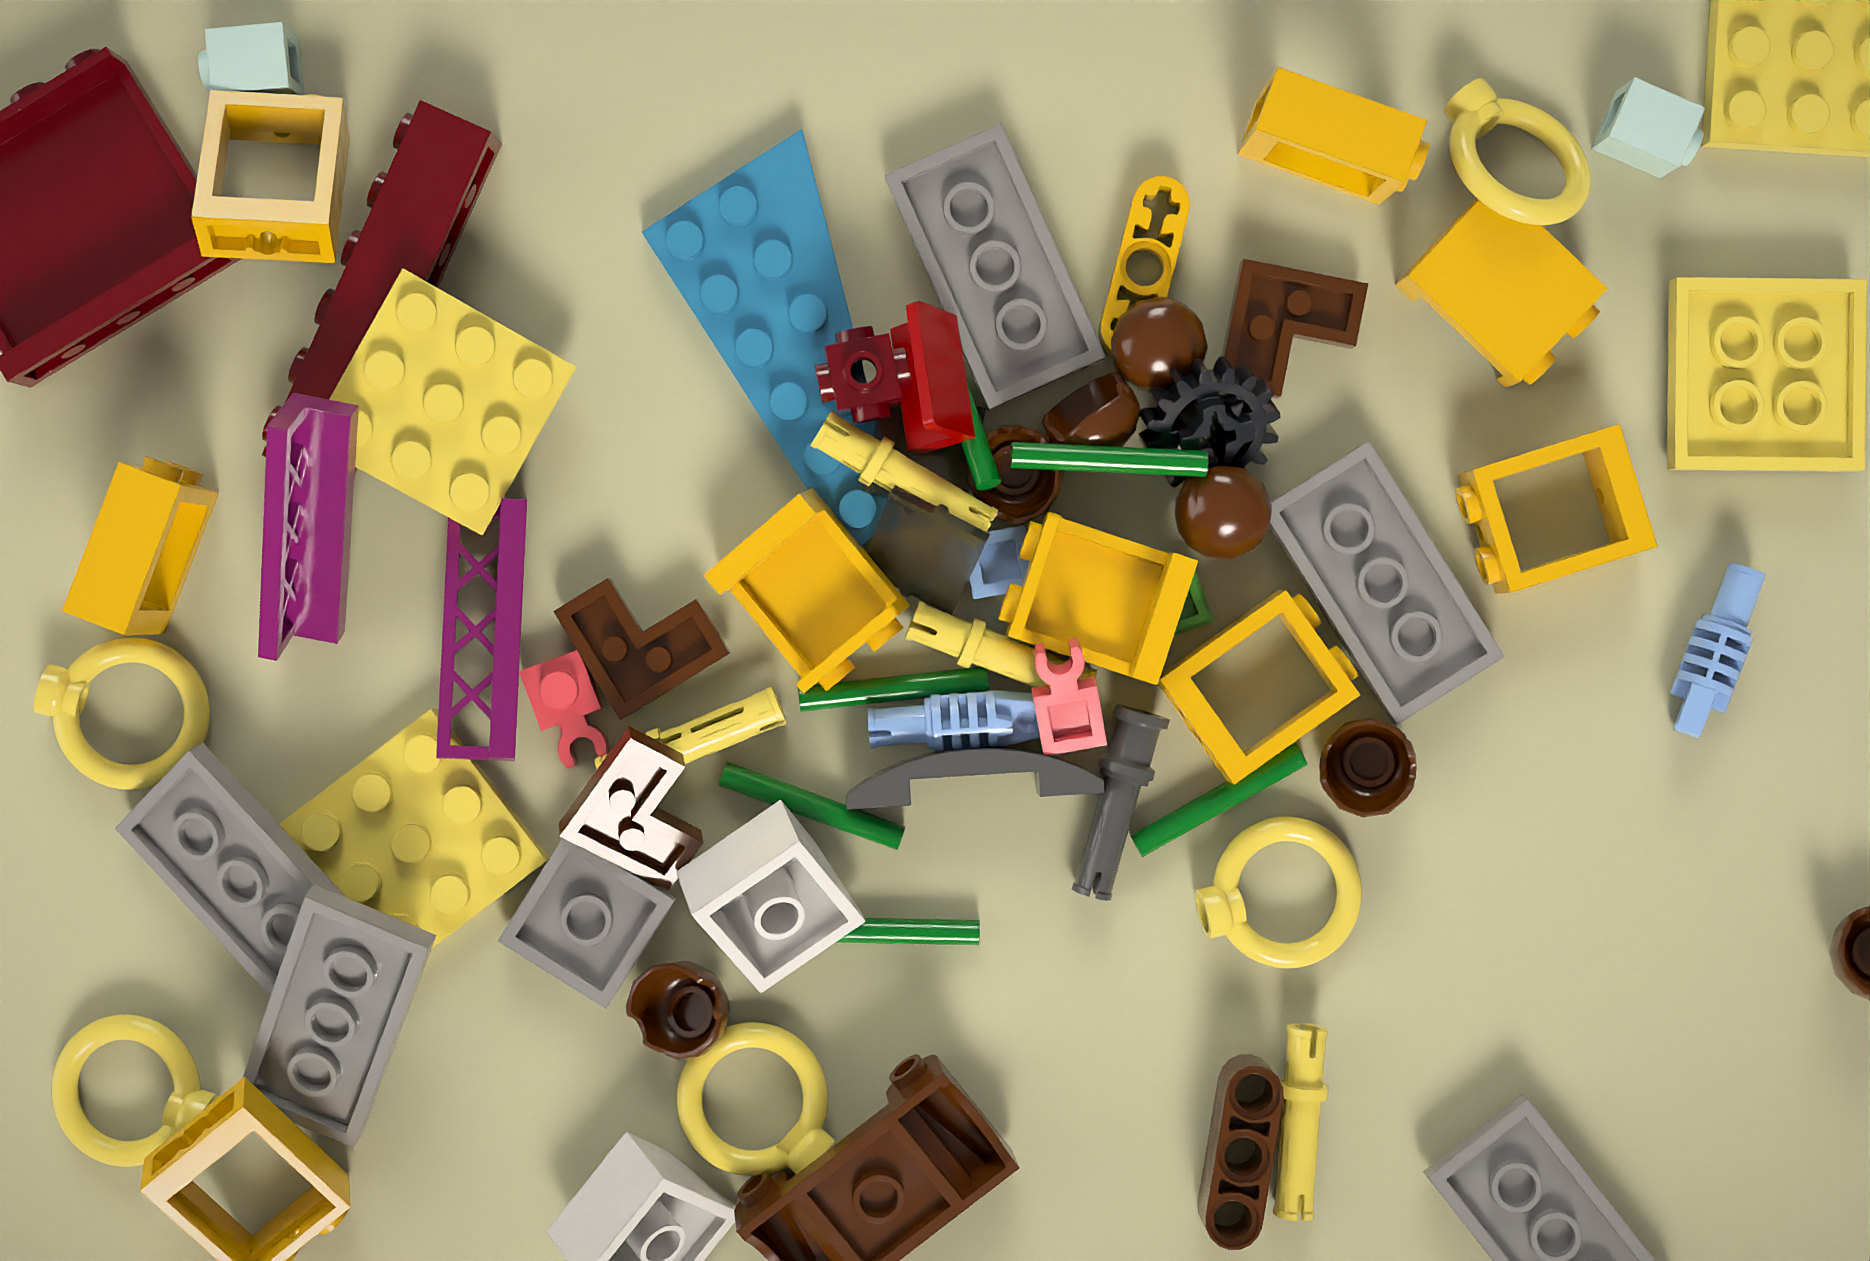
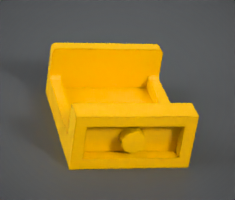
[1395,198,1608,388]
[703,488,910,694]
[998,512,1198,685]

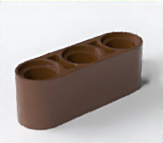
[1198,1054,1284,1250]

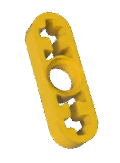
[1098,176,1190,356]

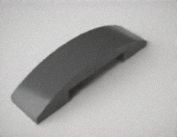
[846,746,1104,809]

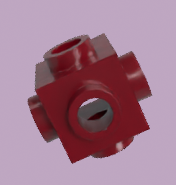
[814,326,911,424]

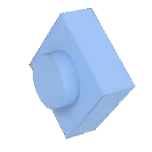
[961,525,1029,599]

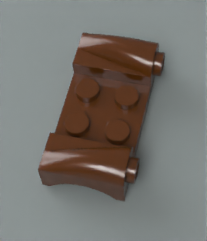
[734,1054,1020,1261]

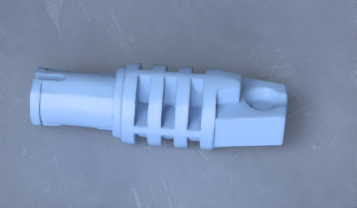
[1670,563,1766,738]
[868,690,1040,752]

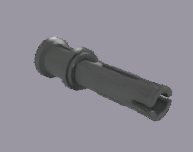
[1072,704,1170,901]

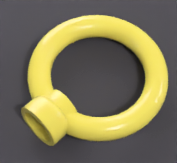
[1444,78,1591,225]
[33,637,210,790]
[1195,816,1362,969]
[51,1014,220,1167]
[677,1022,835,1176]

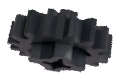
[1138,356,1281,488]

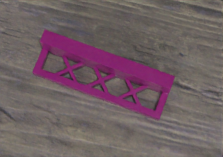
[258,392,359,661]
[436,498,527,761]

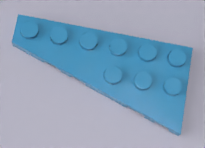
[642,129,902,546]

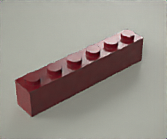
[262,100,502,473]

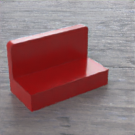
[890,300,976,455]

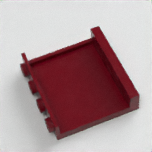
[0,46,242,388]

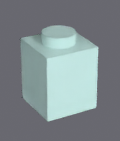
[198,22,304,95]
[1591,77,1705,178]

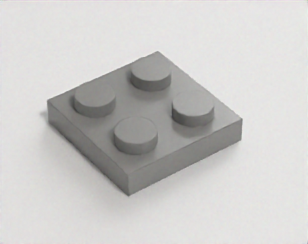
[498,838,677,1009]

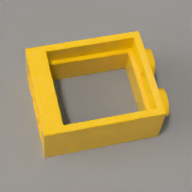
[1237,67,1430,205]
[191,90,350,263]
[1455,424,1658,594]
[62,456,219,635]
[1158,590,1360,785]
[140,1077,350,1261]

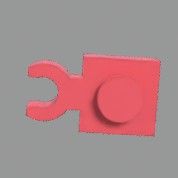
[1031,637,1107,756]
[519,650,609,769]

